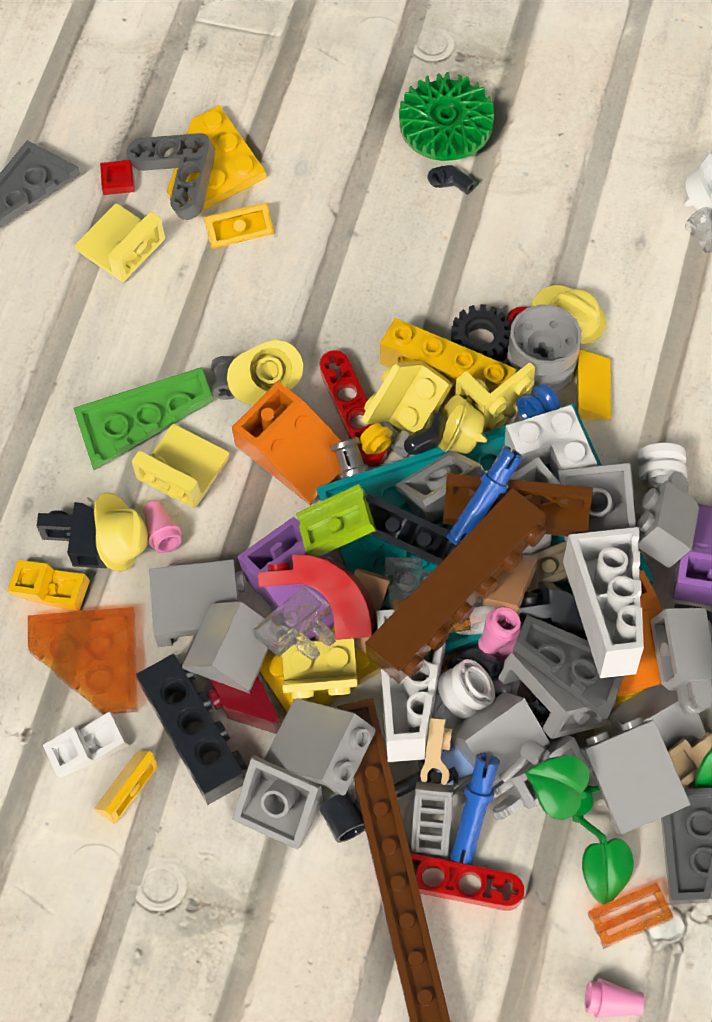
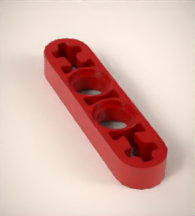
[319,350,388,467]
[410,853,524,911]

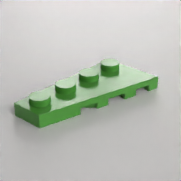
[73,367,213,470]

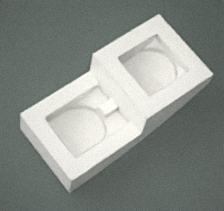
[43,712,129,778]

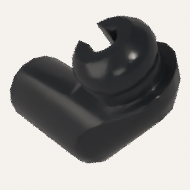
[427,165,476,195]
[404,412,447,455]
[447,648,503,676]

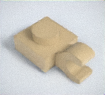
[420,718,452,785]
[667,732,712,788]

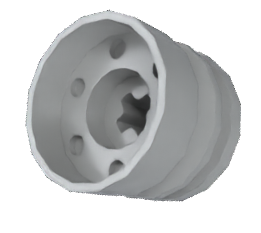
[506,304,582,393]

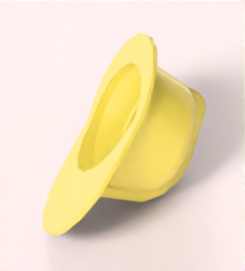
[532,285,606,345]
[227,340,303,405]
[438,395,488,454]
[94,493,148,572]

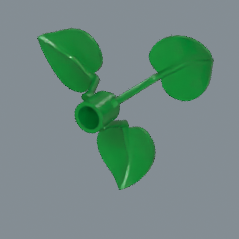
[525,755,634,905]

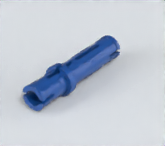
[446,445,524,545]
[450,753,500,865]

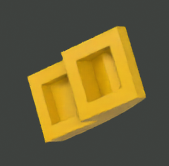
[7,560,90,611]

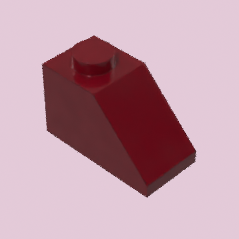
[207,675,281,734]

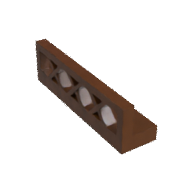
[443,473,593,537]

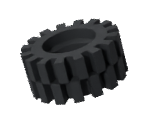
[451,304,511,362]

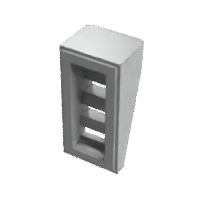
[411,782,454,860]

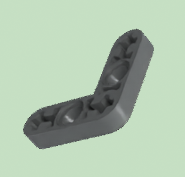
[126,133,216,220]

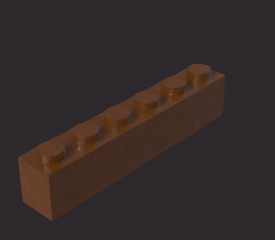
[365,488,546,683]

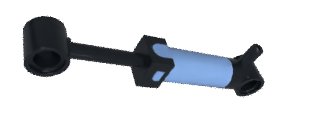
[319,697,551,843]

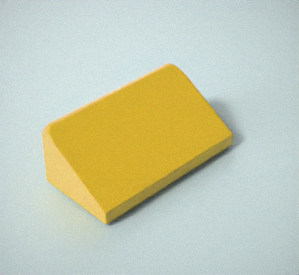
[204,202,274,249]
[577,350,611,421]
[94,751,158,824]

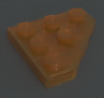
[28,607,138,715]

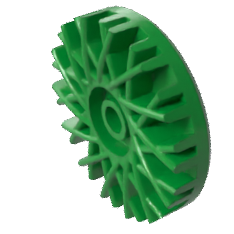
[399,72,494,161]

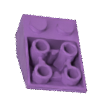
[673,504,712,606]
[237,516,334,642]

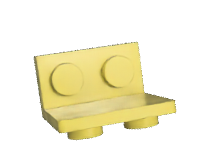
[75,204,165,283]
[361,361,454,434]
[456,362,535,433]
[132,424,229,509]
[281,639,358,699]

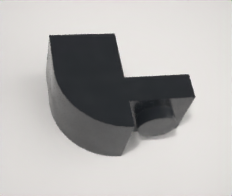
[36,502,107,568]
[517,581,588,641]

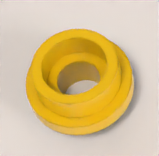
[359,423,392,455]

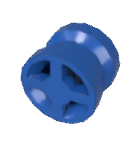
[516,384,560,420]

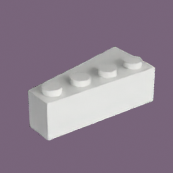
[563,527,644,678]
[376,609,447,762]

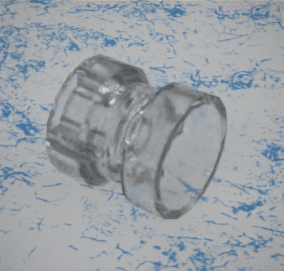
[685,206,712,253]

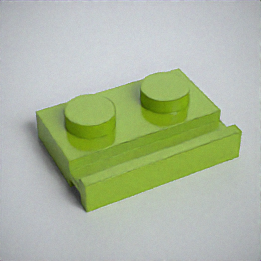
[296,484,376,556]

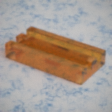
[588,883,674,949]

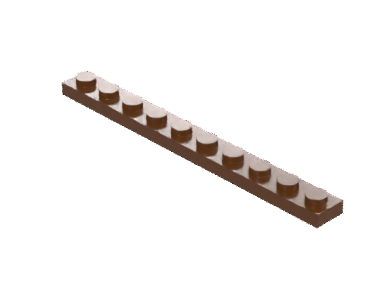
[337,698,451,1022]

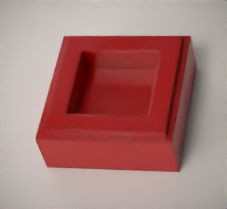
[100,160,135,195]

